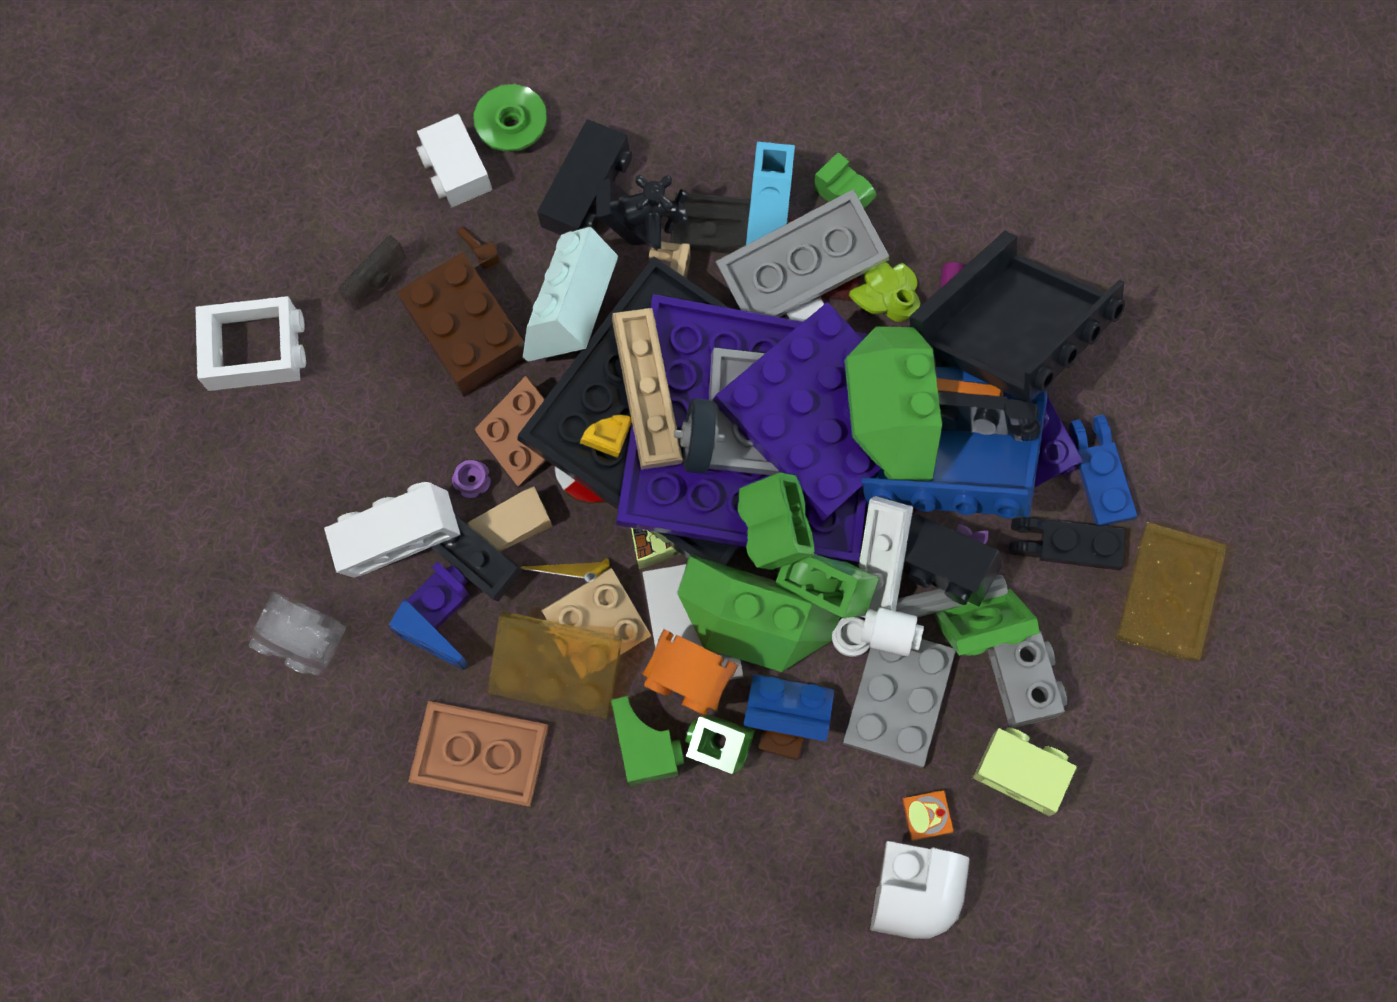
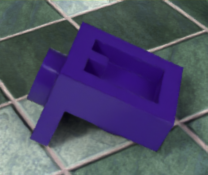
[407,561,470,630]

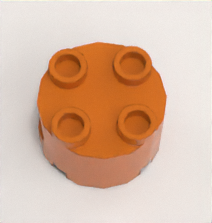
[642,629,738,715]

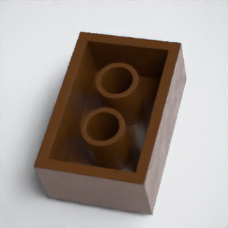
[397,252,525,397]

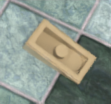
[468,486,553,551]

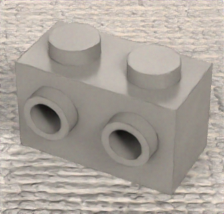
[987,631,1067,728]

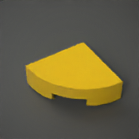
[580,415,632,458]

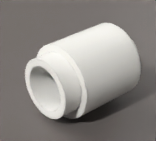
[861,607,924,657]

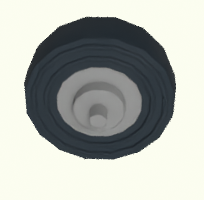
[674,399,724,474]

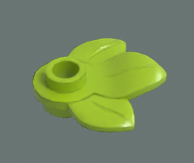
[849,262,920,322]

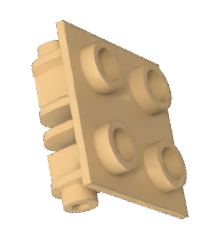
[541,568,651,678]

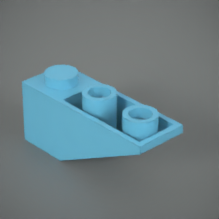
[746,142,795,245]

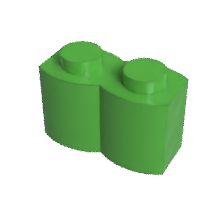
[738,472,814,570]

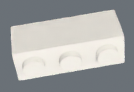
[324,482,460,578]

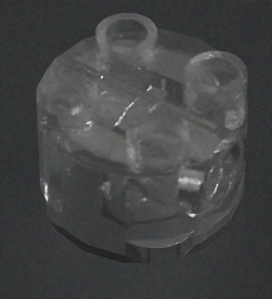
[248,592,347,676]

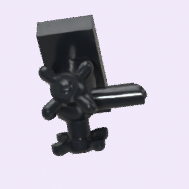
[596,175,689,251]

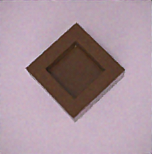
[757,730,803,761]

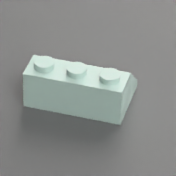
[523,227,618,361]

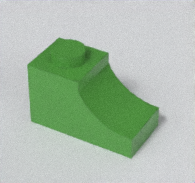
[775,554,879,618]
[611,696,684,786]

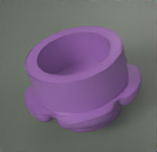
[452,460,491,498]

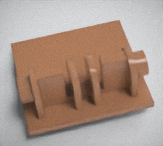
[475,376,546,487]

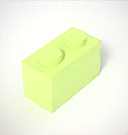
[973,727,1077,816]

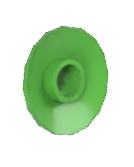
[473,84,547,152]

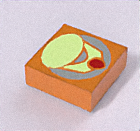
[902,790,954,841]

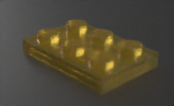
[1115,522,1227,663]
[487,611,623,719]

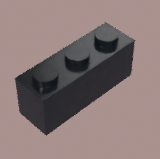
[537,119,632,235]
[902,512,1002,607]

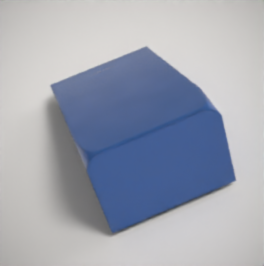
[389,599,468,670]

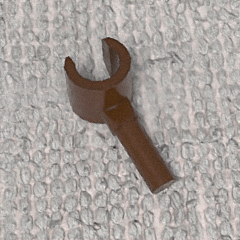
[457,226,501,268]

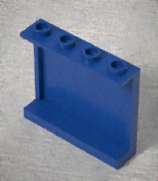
[861,367,1048,518]

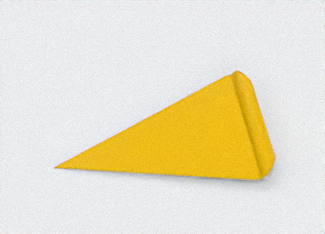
[521,558,610,582]

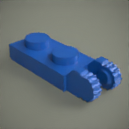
[1069,414,1137,526]

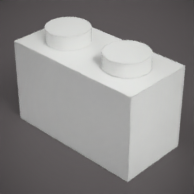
[416,114,492,208]

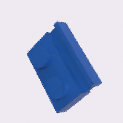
[744,674,835,741]

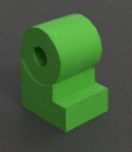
[814,152,876,209]

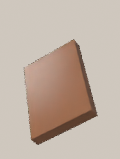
[408,701,549,807]

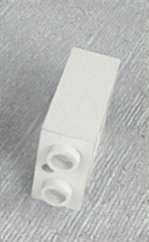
[196,296,306,391]

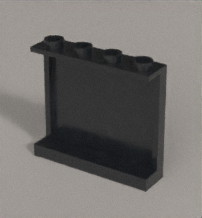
[910,231,1126,402]

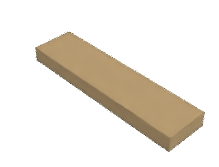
[612,308,683,470]

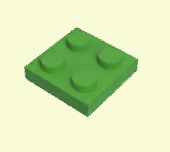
[934,589,1040,656]

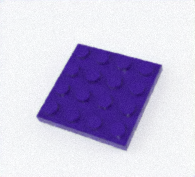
[713,302,881,521]

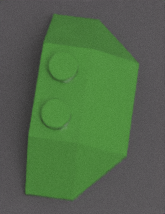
[844,326,942,482]
[677,554,840,672]

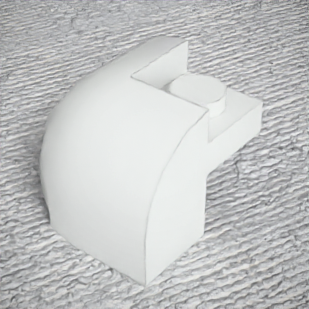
[870,841,970,939]

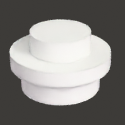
[832,617,870,657]

